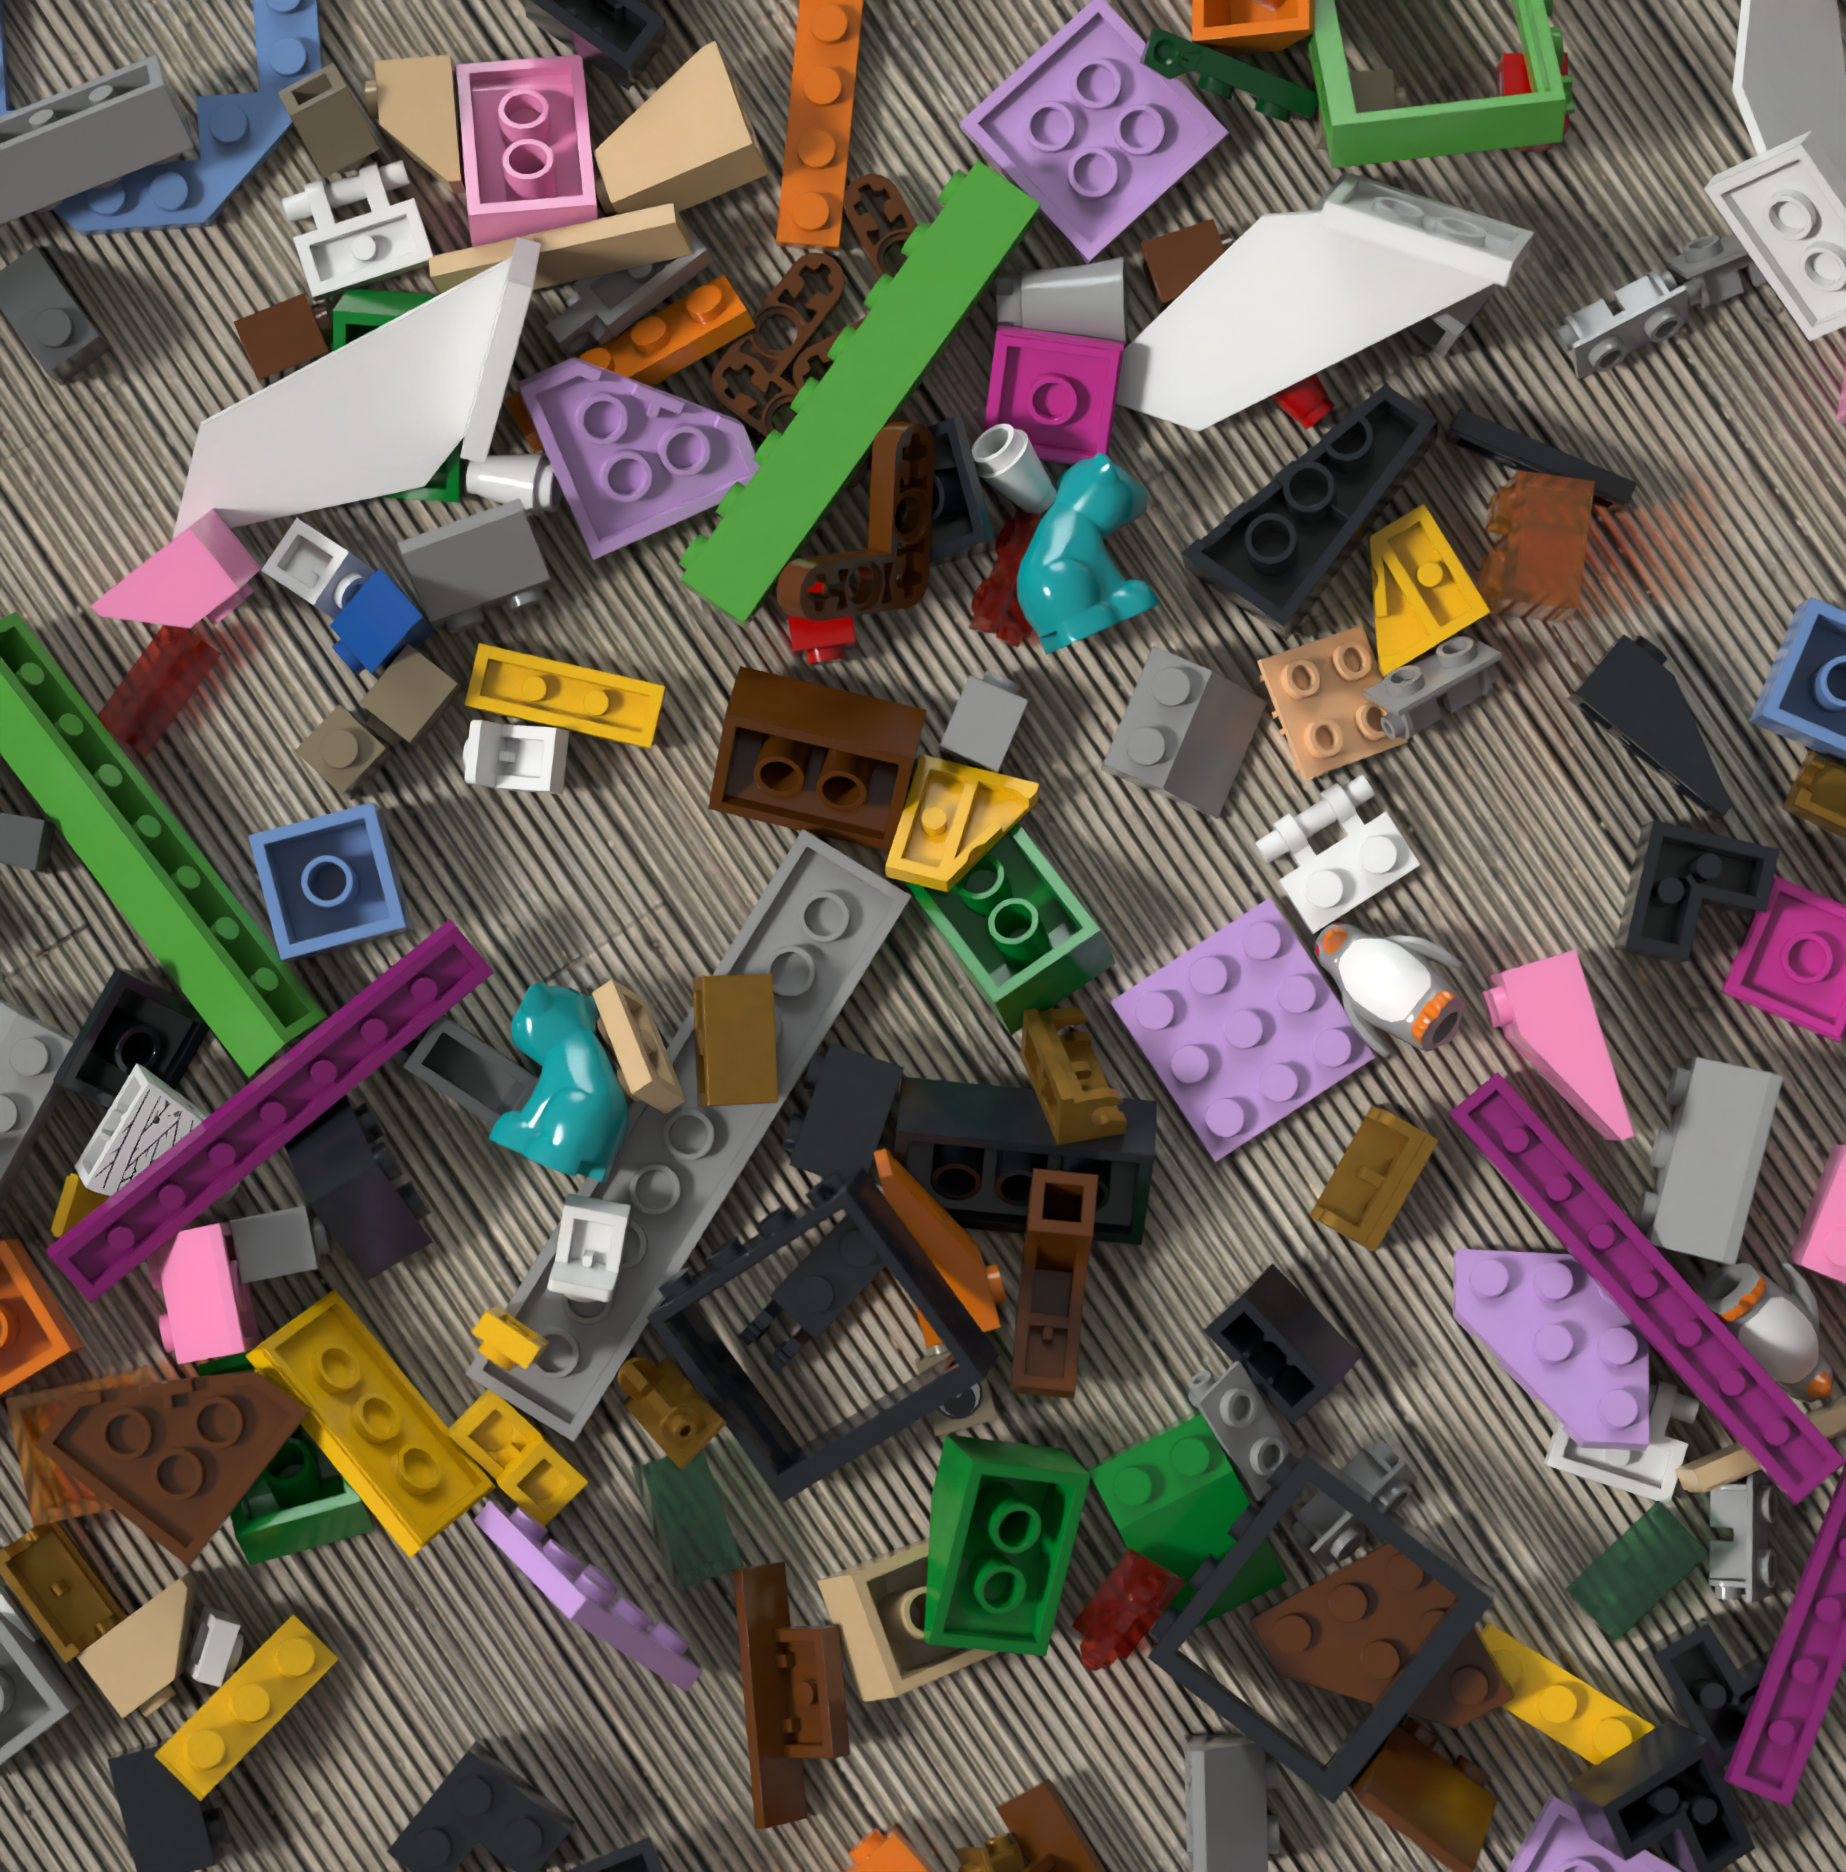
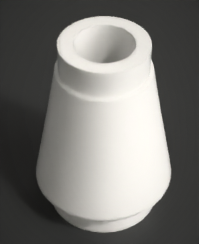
[971,424,1057,516]
[466,453,563,516]

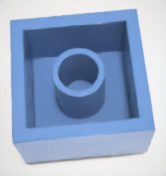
[1749,597,1846,763]
[248,802,414,963]

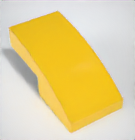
[448,1389,588,1526]

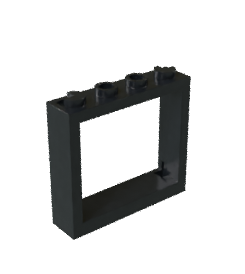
[646,1167,1000,1502]
[1147,1446,1495,1804]

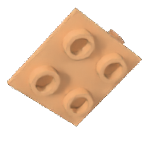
[1257,625,1408,782]

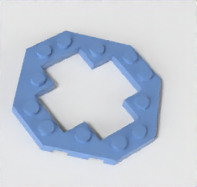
[0,0,324,236]

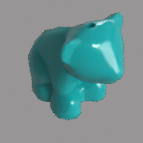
[1017,452,1160,655]
[489,982,630,1182]

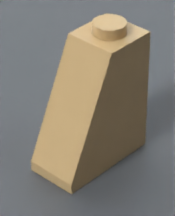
[593,41,770,215]

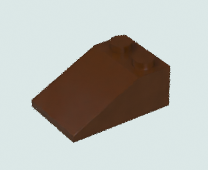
[1348,1716,1498,1872]

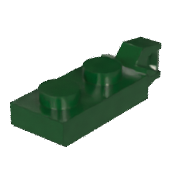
[1139,27,1318,124]

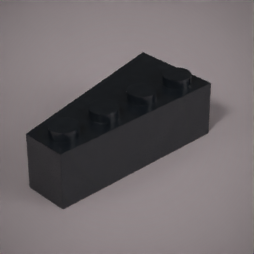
[1181,384,1438,640]

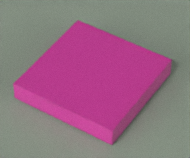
[983,325,1124,465]
[1720,875,1846,1043]

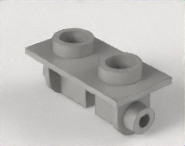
[1666,233,1768,309]
[1555,271,1690,380]
[1363,634,1503,740]
[1188,1361,1298,1501]
[1290,1440,1418,1567]
[1709,1469,1778,1603]

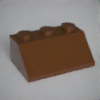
[708,666,926,852]

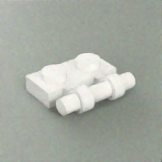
[282,160,434,302]
[1254,774,1420,935]
[1544,1380,1700,1505]

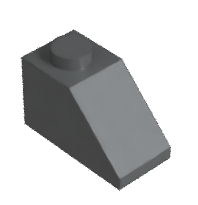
[0,245,112,386]

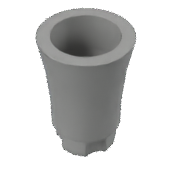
[996,257,1128,346]

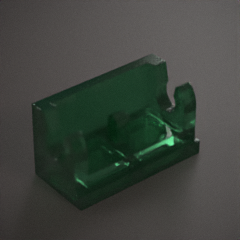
[631,1450,743,1589]
[1565,1500,1709,1644]

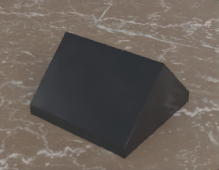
[869,416,995,567]
[53,967,210,1108]

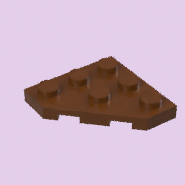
[34,1369,312,1567]
[1250,1525,1515,1729]

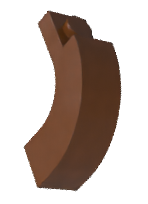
[1010,1169,1098,1399]

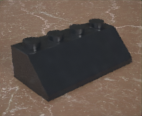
[894,1077,1157,1245]

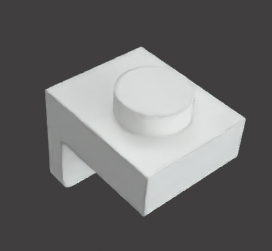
[463,720,569,794]
[548,1193,631,1303]

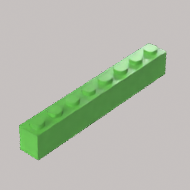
[679,160,1041,630]
[0,612,327,1078]

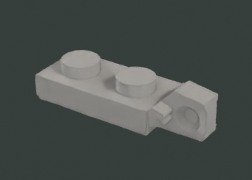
[545,222,714,359]

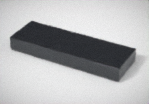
[1445,408,1637,513]

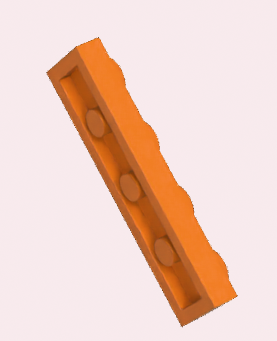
[776,0,864,252]
[504,274,755,453]

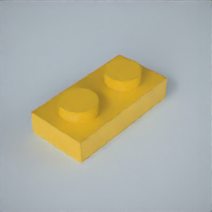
[471,1306,550,1372]

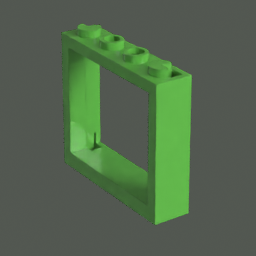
[1306,0,1575,169]

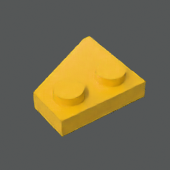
[1368,504,1490,677]
[885,754,1040,892]

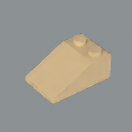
[817,1537,1054,1702]

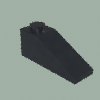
[1567,634,1732,820]

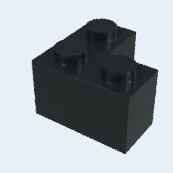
[1615,820,1780,963]
[284,1094,433,1281]
[1640,1620,1830,1768]
[1565,1719,1755,1872]
[387,1741,575,1872]

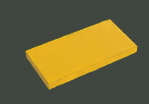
[246,1289,496,1558]

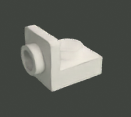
[261,518,376,620]

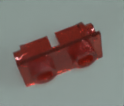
[968,512,1044,647]
[97,625,221,757]
[1071,1548,1185,1671]

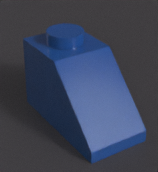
[330,568,436,679]

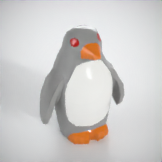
[1314,922,1465,1058]
[1702,1262,1834,1403]

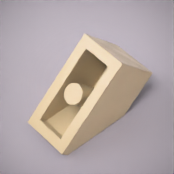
[365,54,466,194]
[76,1572,197,1719]

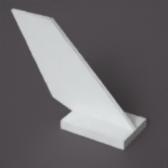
[1704,0,1846,341]
[1116,173,1534,431]
[172,237,541,540]

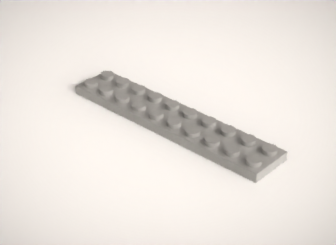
[465,829,912,1442]

